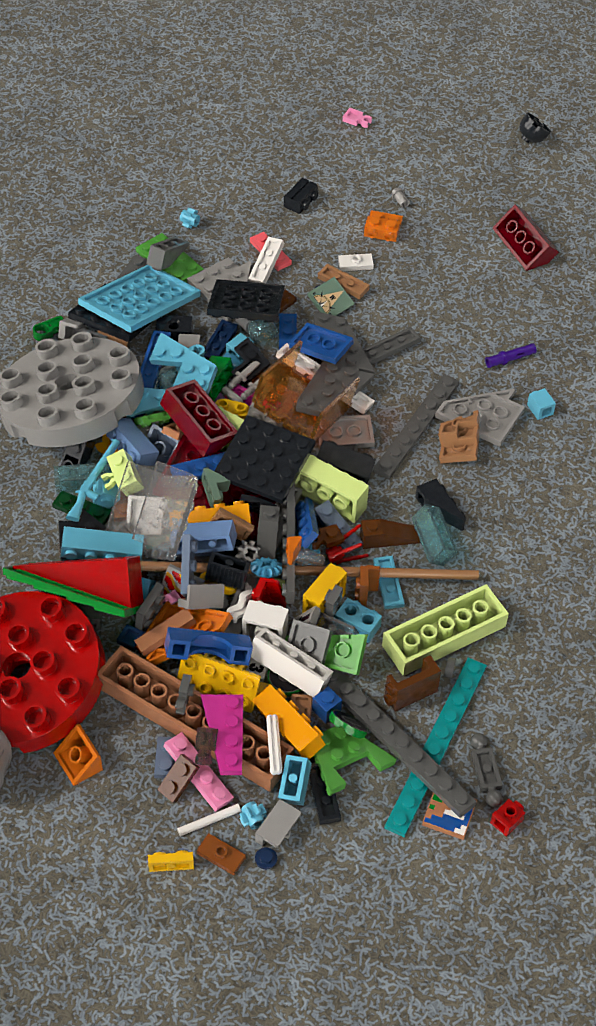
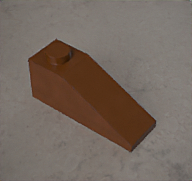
[360,519,420,549]

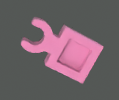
[343,108,372,128]

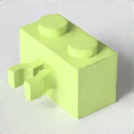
[101,449,144,497]

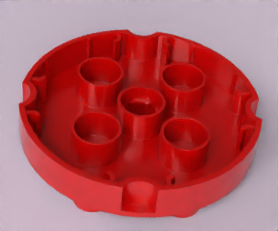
[0,591,106,754]

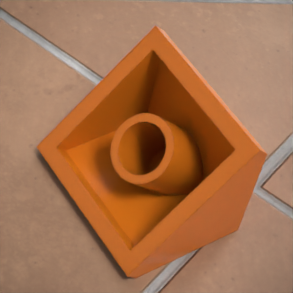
[53,724,103,786]

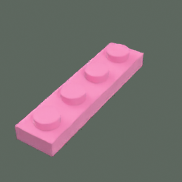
[164,732,234,812]

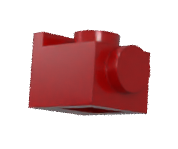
[490,799,526,837]

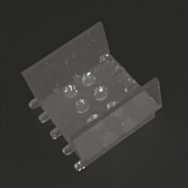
[105,461,198,561]

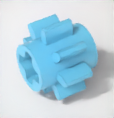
[180,207,200,229]
[239,801,267,829]

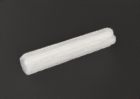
[266,714,282,775]

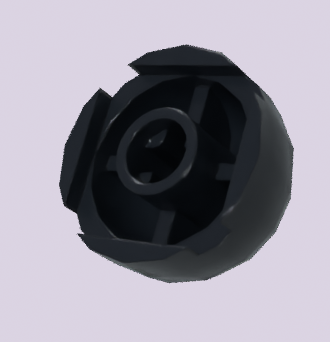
[519,113,551,143]

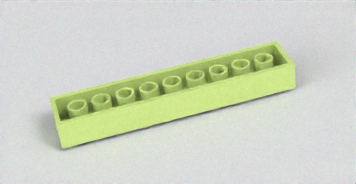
[218,406,369,523]

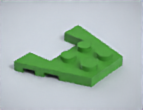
[313,726,397,796]

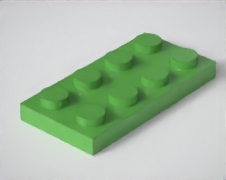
[136,233,204,283]

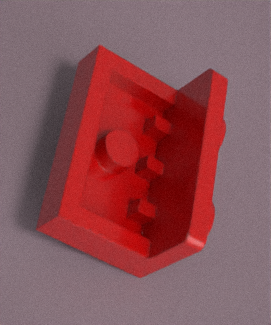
[251,577,287,608]

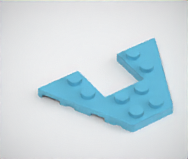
[126,333,218,419]

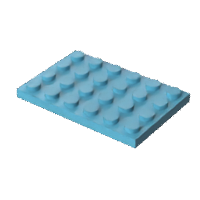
[78,265,201,333]

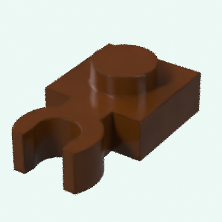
[312,524,345,550]

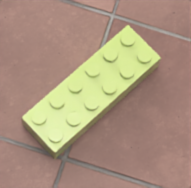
[382,584,509,676]

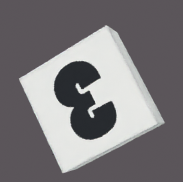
[246,657,268,682]

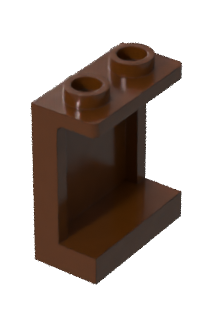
[384,655,441,712]

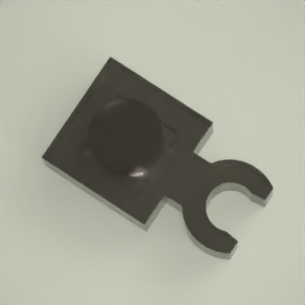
[195,727,218,766]

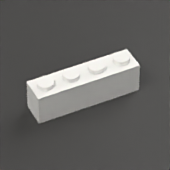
[251,627,334,697]

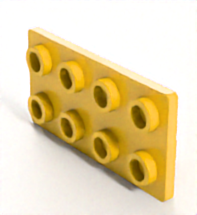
[177,653,261,713]

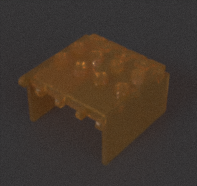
[252,340,361,441]

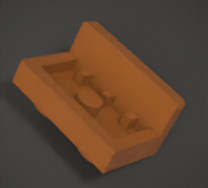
[355,565,380,607]

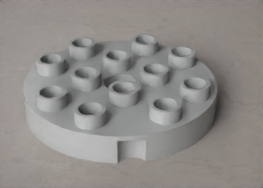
[0,332,144,447]

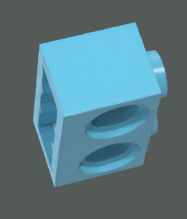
[334,597,382,643]

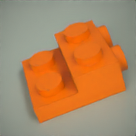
[364,210,403,242]

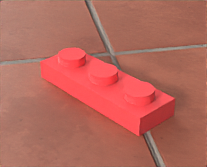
[250,231,292,271]

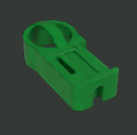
[33,316,63,341]

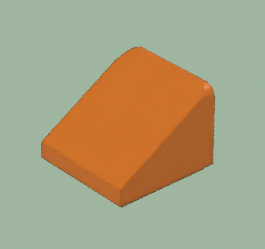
[286,536,302,565]

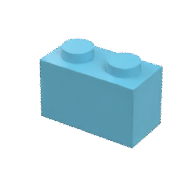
[278,755,312,806]

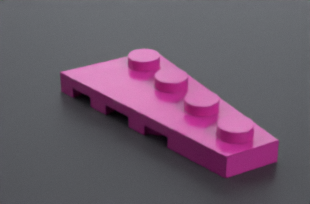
[201,694,243,775]

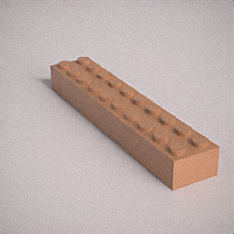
[98,646,294,792]

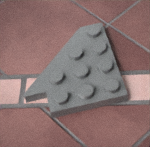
[187,257,251,321]
[435,389,525,447]

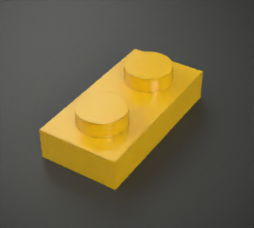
[148,850,194,872]

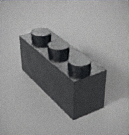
[317,440,376,484]

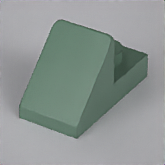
[201,468,230,508]

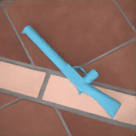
[66,439,120,522]

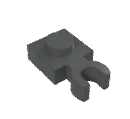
[175,674,195,715]

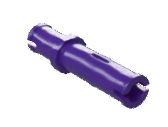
[485,343,537,368]

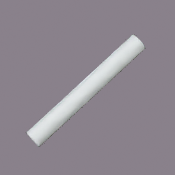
[177,804,241,837]

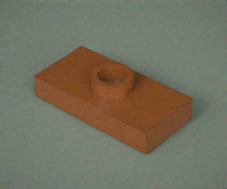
[196,833,246,876]

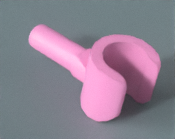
[162,589,181,605]

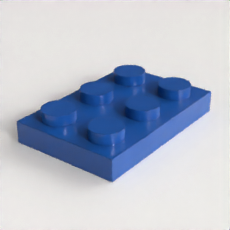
[289,322,354,364]

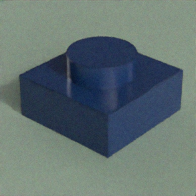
[117,624,145,652]

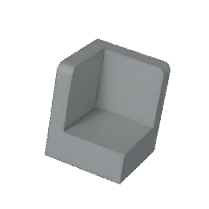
[58,318,86,339]

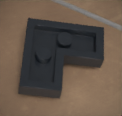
[231,337,271,387]

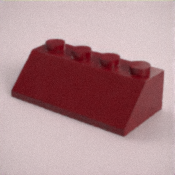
[492,204,559,271]
[160,379,237,457]

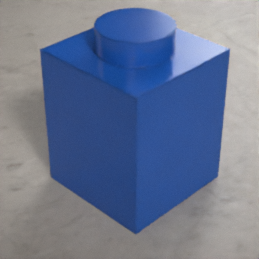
[312,686,342,724]

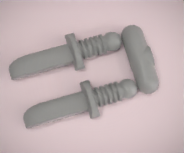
[222,361,274,403]

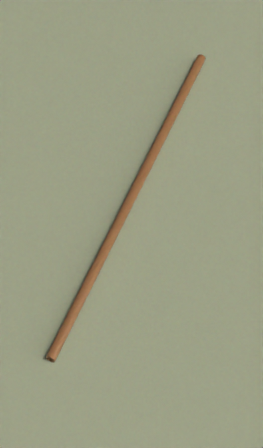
[82,559,479,580]

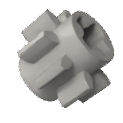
[235,540,260,562]

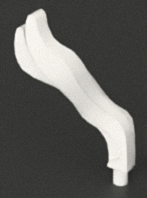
[226,582,252,623]

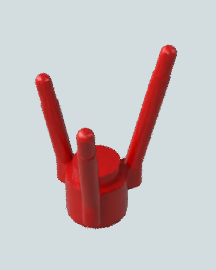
[325,524,369,565]

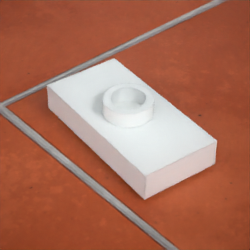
[338,253,374,271]

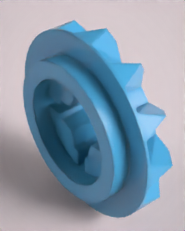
[250,557,282,578]

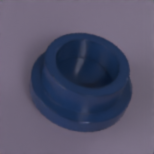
[255,847,277,870]

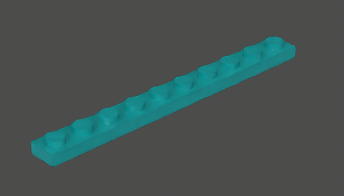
[384,657,487,838]

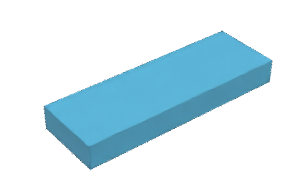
[373,555,405,609]

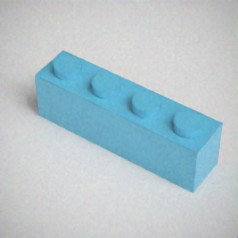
[61,526,143,561]

